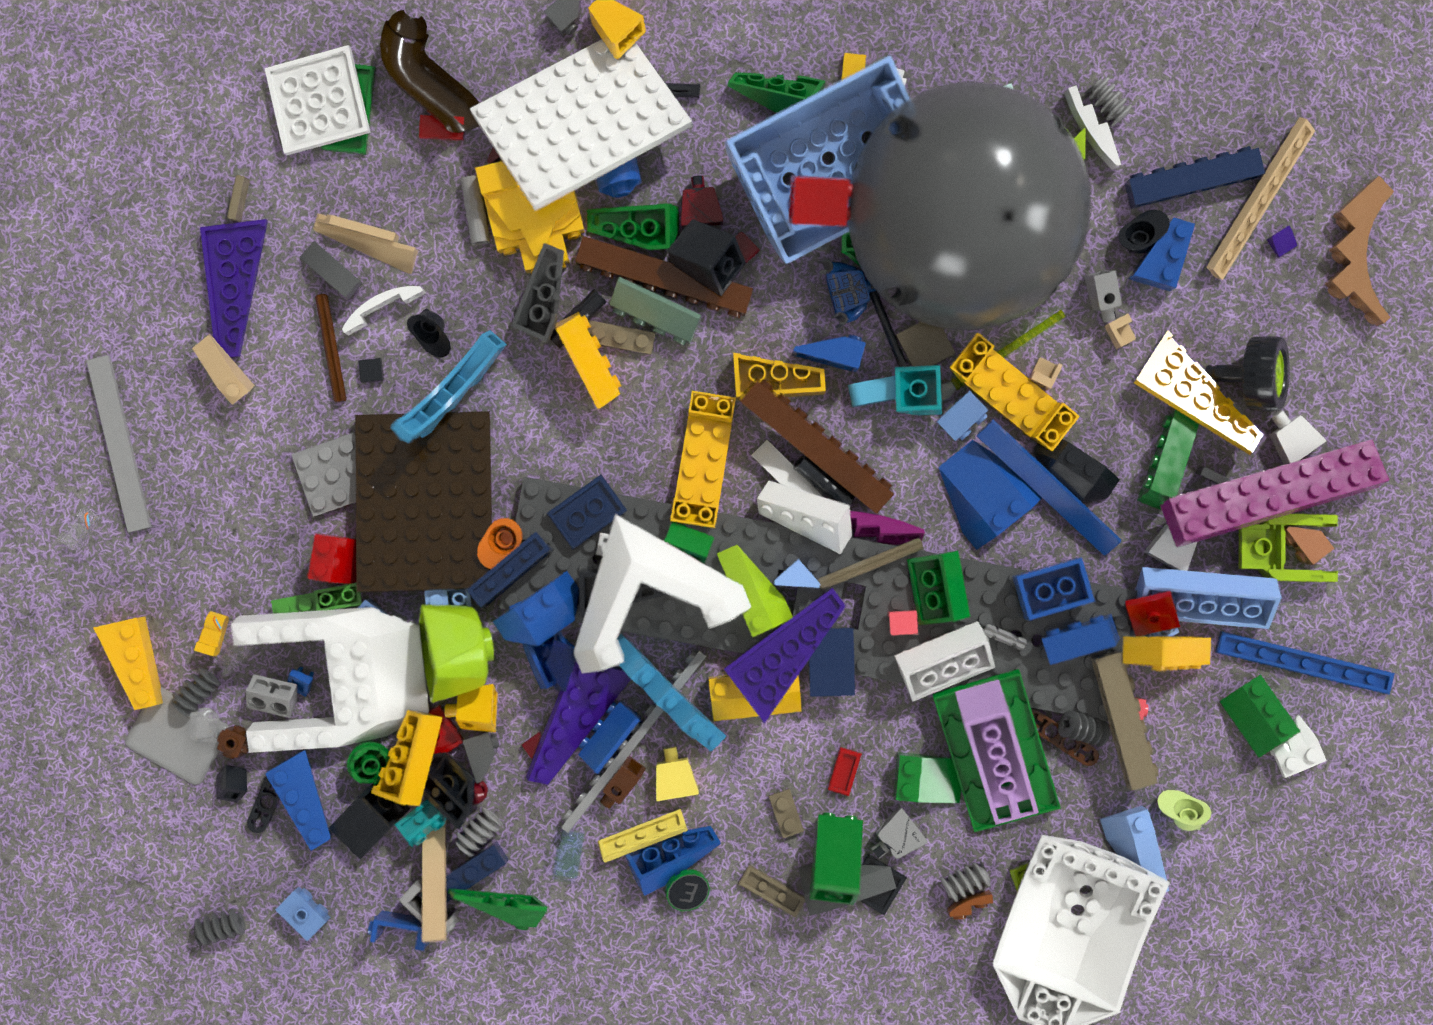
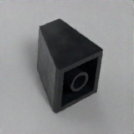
[667,219,746,296]
[329,784,411,859]

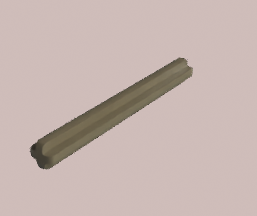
[817,538,923,590]

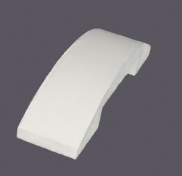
[342,286,426,335]
[751,440,823,497]

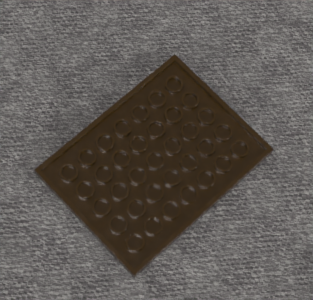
[355,411,492,593]

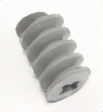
[1085,77,1132,127]
[455,807,503,857]
[940,859,991,902]

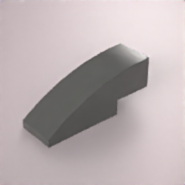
[300,241,363,300]

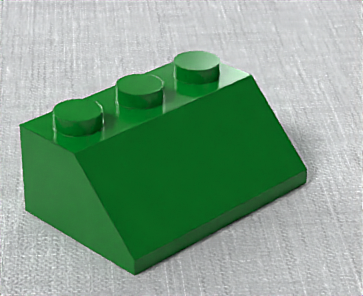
[907,550,970,625]
[1219,675,1301,758]

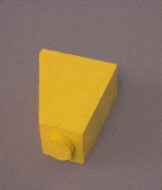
[588,0,646,60]

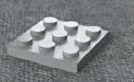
[291,432,356,517]

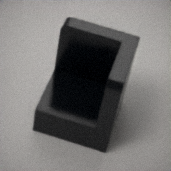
[216,765,247,803]

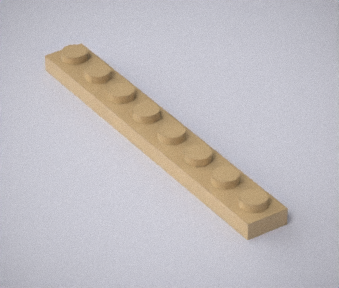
[1206,117,1315,280]

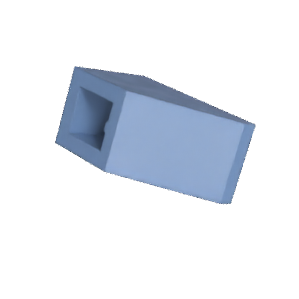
[424,589,472,607]

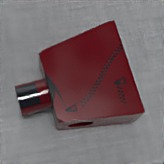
[681,176,723,229]

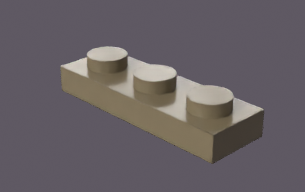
[588,320,656,355]

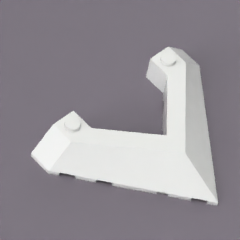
[574,515,751,674]

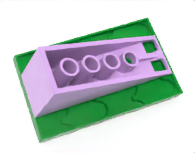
[932,669,1061,833]

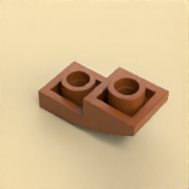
[947,890,993,920]

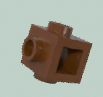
[217,725,249,759]

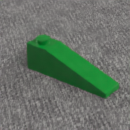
[727,72,826,114]

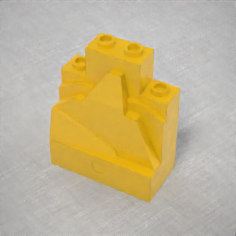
[475,161,585,275]

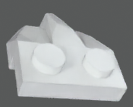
[1270,715,1327,778]

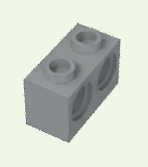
[246,674,297,718]

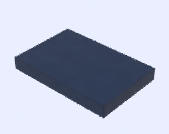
[546,474,628,550]
[809,628,855,697]

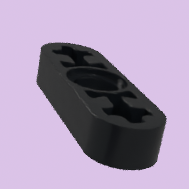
[247,777,280,833]

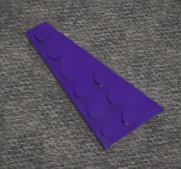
[200,219,268,358]

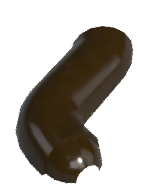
[380,10,480,133]

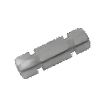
[983,624,1027,651]

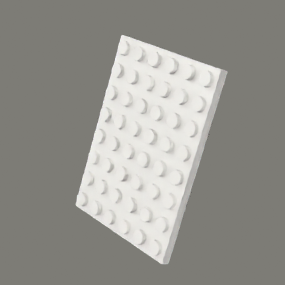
[470,39,693,211]

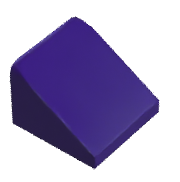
[1266,225,1298,258]

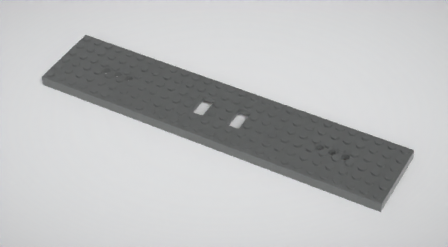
[499,477,1137,722]

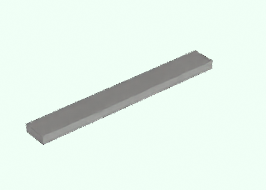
[86,355,152,533]

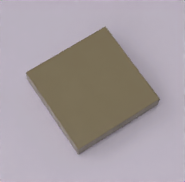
[896,322,956,366]

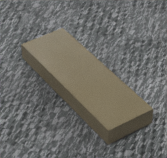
[738,864,805,918]

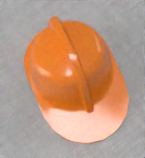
[477,518,522,569]

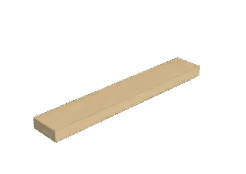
[422,821,447,943]

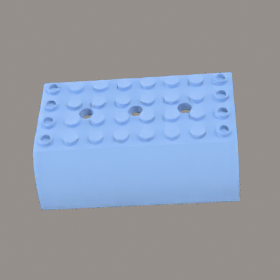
[725,56,910,264]

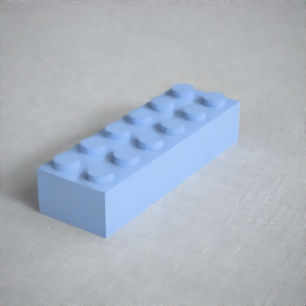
[1135,567,1281,629]

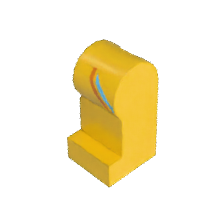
[194,611,229,656]

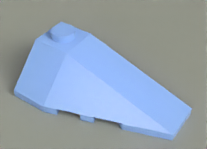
[1100,806,1169,892]

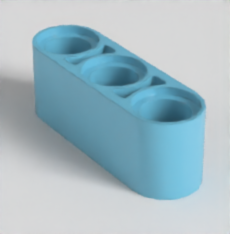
[848,376,896,407]

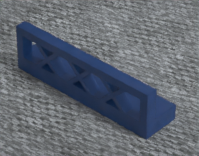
[467,532,553,608]

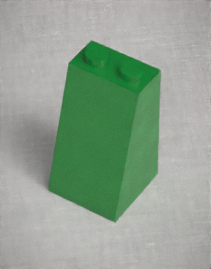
[809,813,863,905]

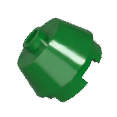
[347,741,390,785]

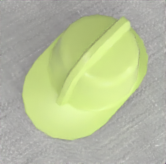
[1157,790,1211,831]

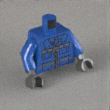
[818,259,876,328]

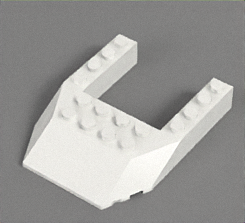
[231,607,429,753]

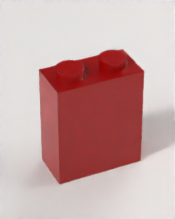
[788,176,852,226]

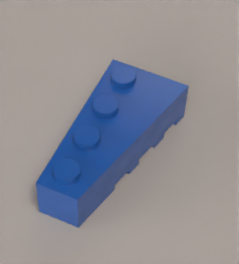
[265,749,331,851]

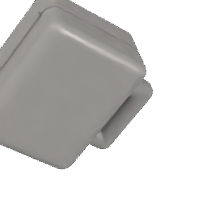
[125,687,229,785]

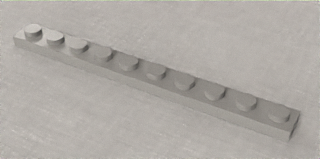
[561,650,706,833]

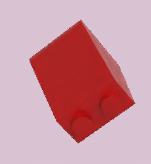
[308,534,357,584]

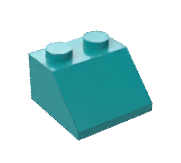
[895,365,942,416]

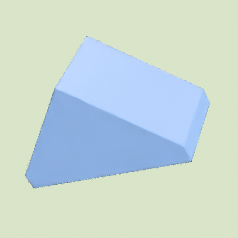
[774,559,820,588]

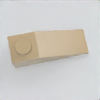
[192,334,255,405]

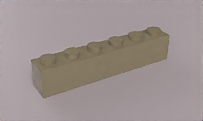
[1091,651,1159,791]

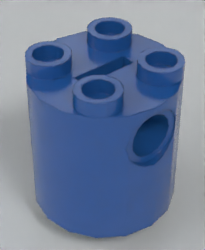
[596,157,642,198]

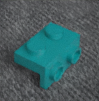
[395,800,447,847]

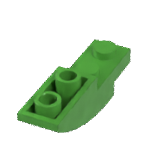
[271,583,362,614]

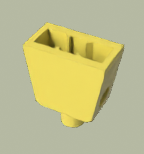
[656,746,699,801]

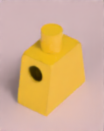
[445,684,498,732]

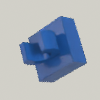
[287,667,314,697]

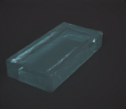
[555,830,585,878]

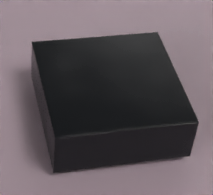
[358,358,384,383]

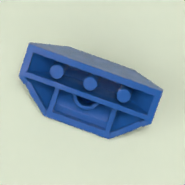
[493,571,580,646]

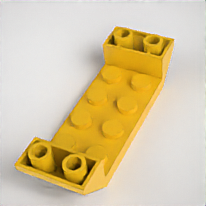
[949,332,1080,451]
[670,391,736,528]

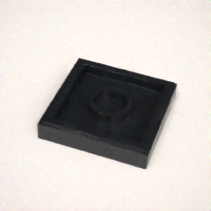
[861,854,907,915]

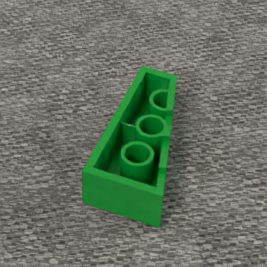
[1137,410,1199,510]

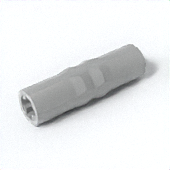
[461,175,490,245]

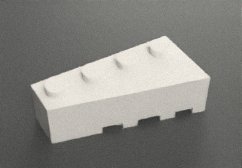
[757,481,852,554]

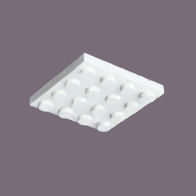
[265,45,371,155]

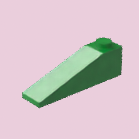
[587,204,679,250]
[448,888,547,930]

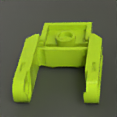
[1239,514,1338,582]

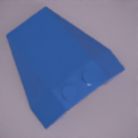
[938,440,1042,550]

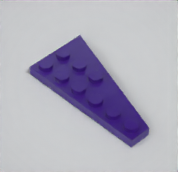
[724,588,846,724]
[526,656,631,785]

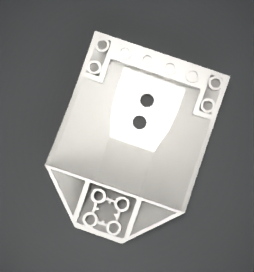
[993,835,1170,1025]

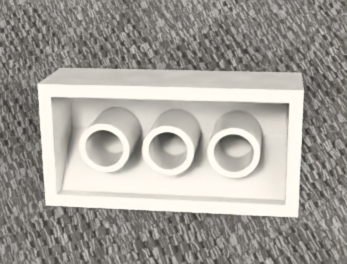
[895,621,995,701]

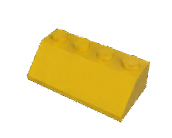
[555,312,621,409]
[709,675,802,721]

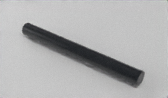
[869,291,908,367]

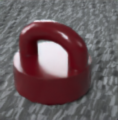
[472,781,488,805]

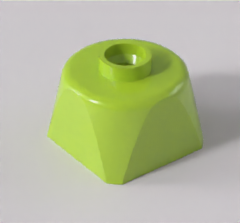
[418,605,494,703]

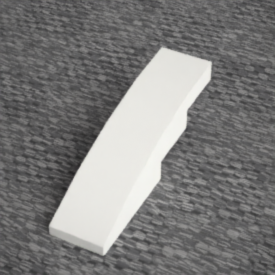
[1064,85,1121,170]

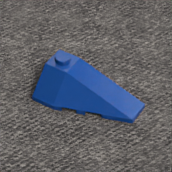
[624,826,721,896]

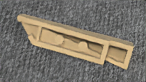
[313,213,418,274]

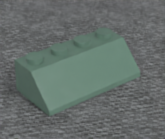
[609,277,702,346]

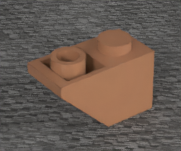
[1284,526,1334,565]

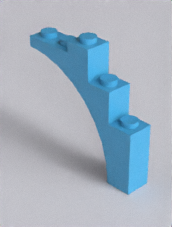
[391,330,507,443]
[617,634,726,752]

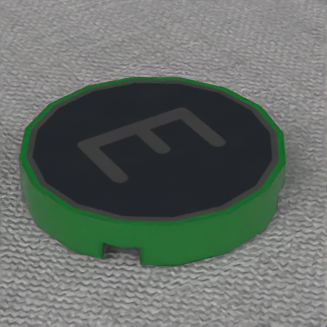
[665,869,710,911]

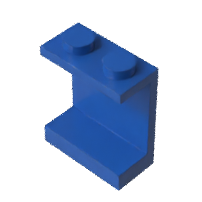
[368,910,430,951]

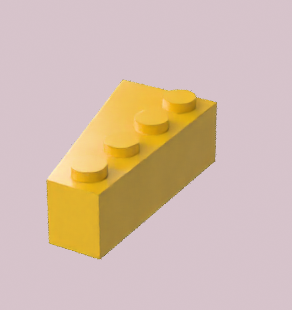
[733,353,826,400]
[93,617,163,710]
[1123,636,1211,671]
[371,710,442,806]

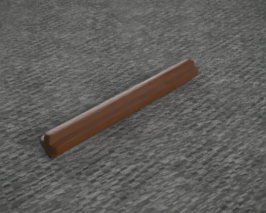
[315,294,347,403]

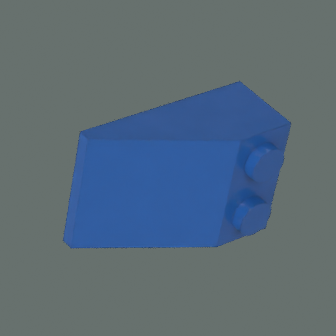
[792,335,866,373]

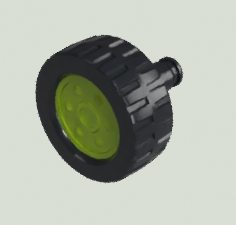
[1205,336,1290,411]

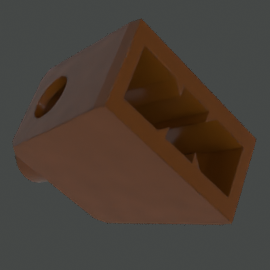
[600,755,646,809]

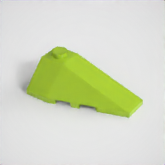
[717,545,793,637]

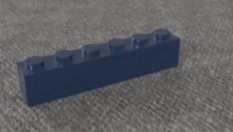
[1124,146,1265,209]

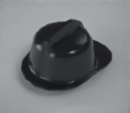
[1118,210,1170,254]
[407,308,451,358]

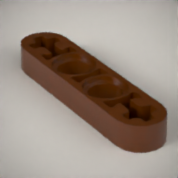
[1031,709,1099,766]

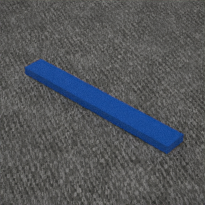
[977,419,1121,556]
[1215,631,1395,695]

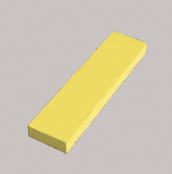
[598,809,688,863]

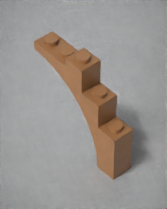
[1325,176,1394,326]

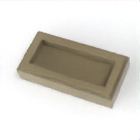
[227,175,250,223]

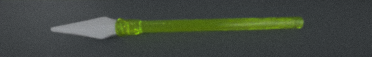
[941,310,1066,401]

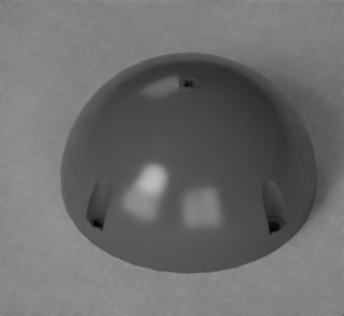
[848,81,1092,331]

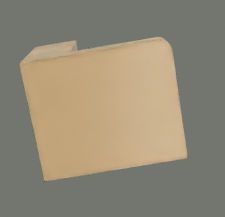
[1104,314,1136,349]
[1029,357,1063,390]

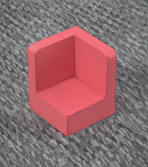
[887,610,918,635]

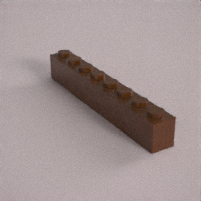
[575,236,753,318]
[740,377,894,514]

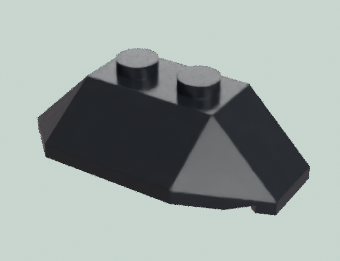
[1033,439,1120,503]
[423,752,475,829]

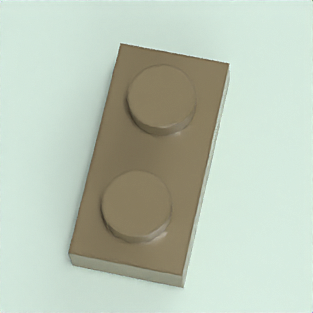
[769,788,804,838]

